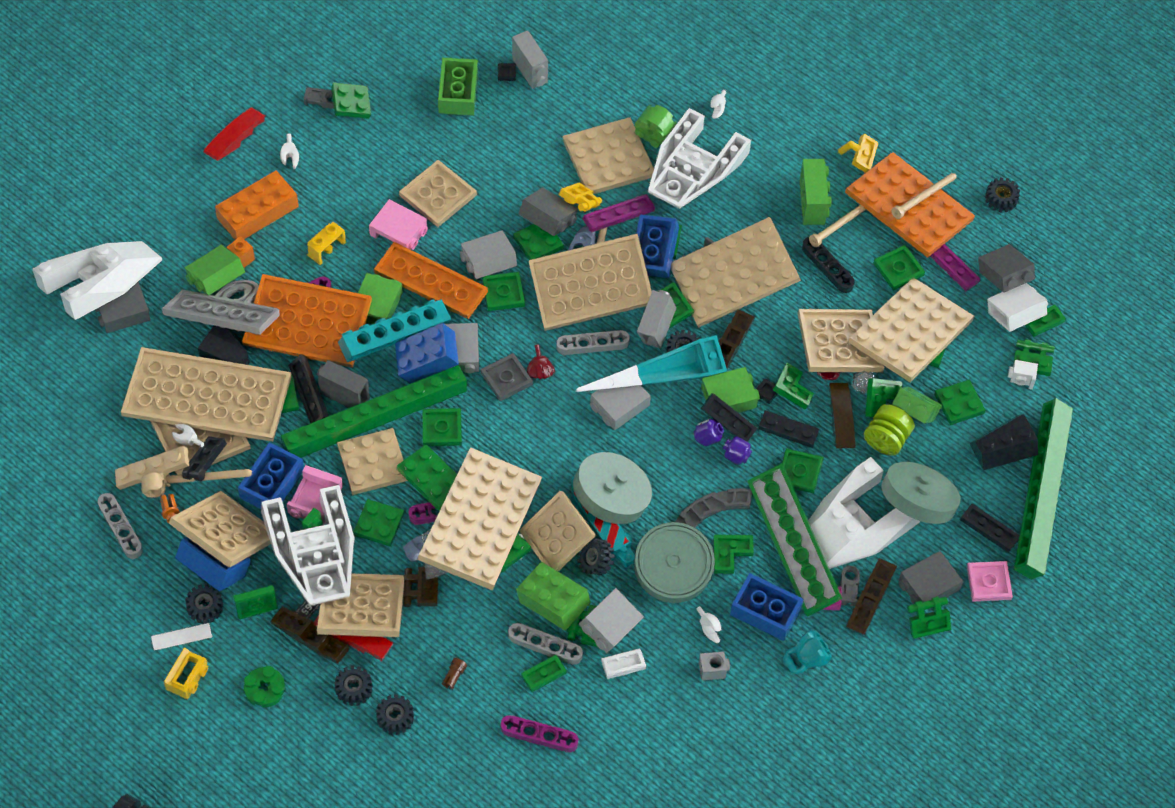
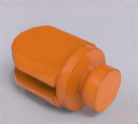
[160,494,180,523]

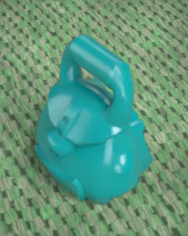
[783,630,832,674]

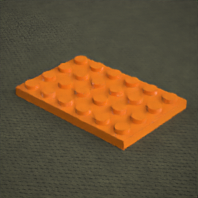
[845,152,975,258]
[242,274,372,368]

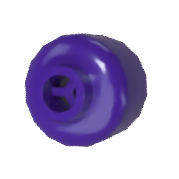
[694,419,724,447]
[723,436,752,465]

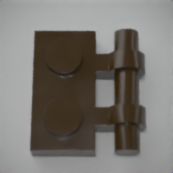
[403,567,438,607]

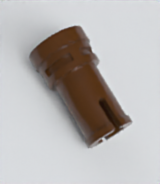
[442,658,468,690]

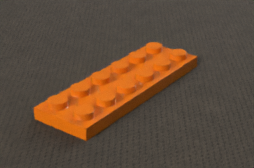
[374,242,488,319]

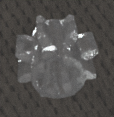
[852,370,876,394]

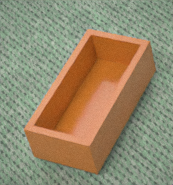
[215,170,299,240]

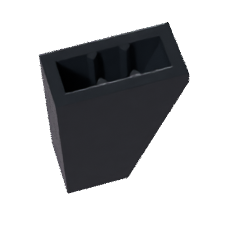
[198,325,250,365]

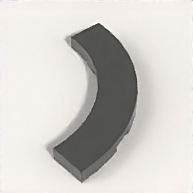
[675,488,752,528]

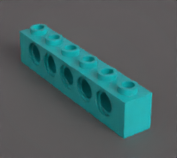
[338,299,451,363]

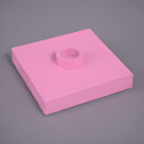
[967,561,1013,602]

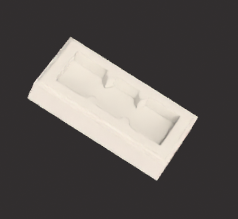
[601,649,646,679]

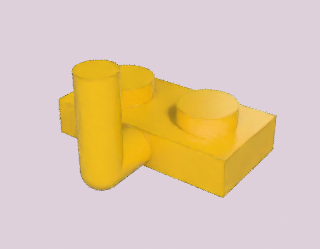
[838,134,878,173]

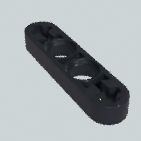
[802,237,855,293]

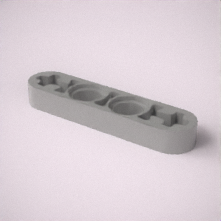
[556,330,630,355]
[98,493,142,559]
[508,623,583,665]

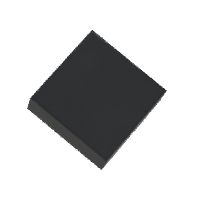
[498,63,516,81]
[756,378,778,404]

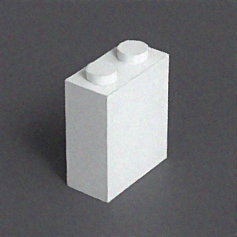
[988,283,1048,332]

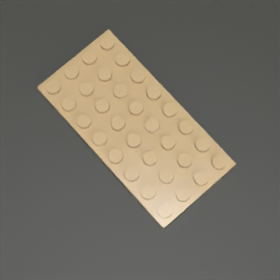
[121,347,291,442]
[417,447,542,590]

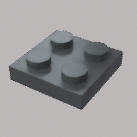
[481,353,533,401]

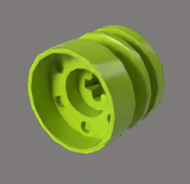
[864,404,915,456]

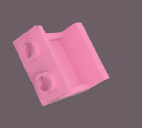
[369,199,428,250]
[287,465,343,525]

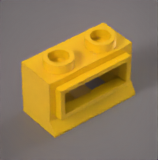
[307,222,346,265]
[164,648,208,699]

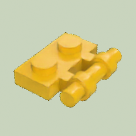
[559,182,602,211]

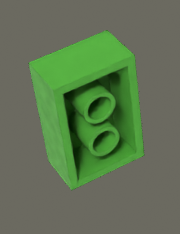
[438,58,478,115]
[799,159,832,225]
[516,562,591,631]

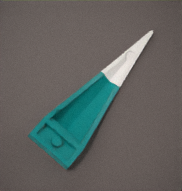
[576,335,727,392]

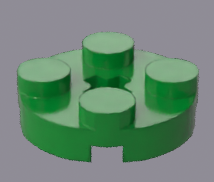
[244,666,285,708]

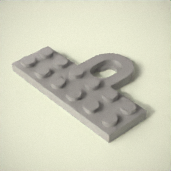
[162,280,280,334]

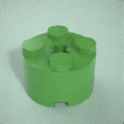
[634,104,677,148]

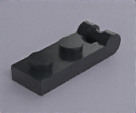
[182,436,227,481]

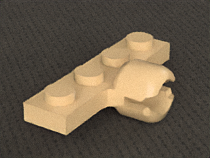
[115,446,189,498]

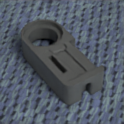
[304,87,334,109]
[840,566,860,606]

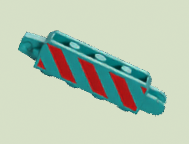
[571,475,635,567]

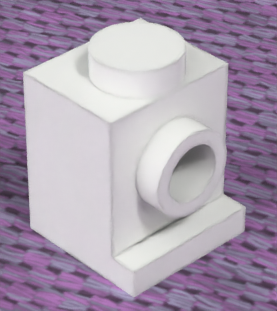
[1008,360,1038,389]

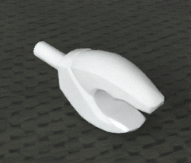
[711,90,726,119]
[280,134,299,169]
[172,424,204,447]
[697,606,721,643]

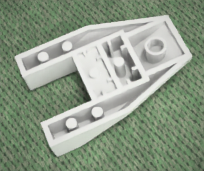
[648,108,751,209]
[33,241,162,320]
[808,457,920,569]
[261,485,354,606]

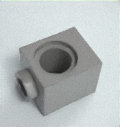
[699,652,730,681]

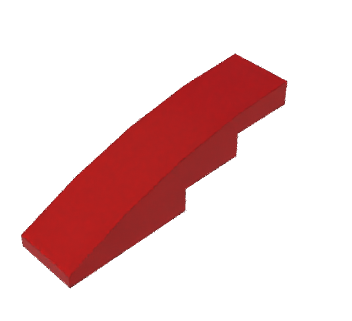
[203,107,265,161]
[314,615,393,661]

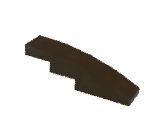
[718,309,755,369]
[829,383,856,448]
[846,558,897,635]
[270,606,350,664]

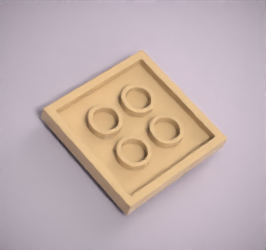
[399,160,477,227]
[337,428,408,495]
[519,491,596,571]

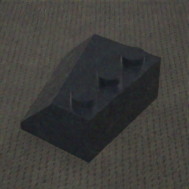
[970,414,1038,471]

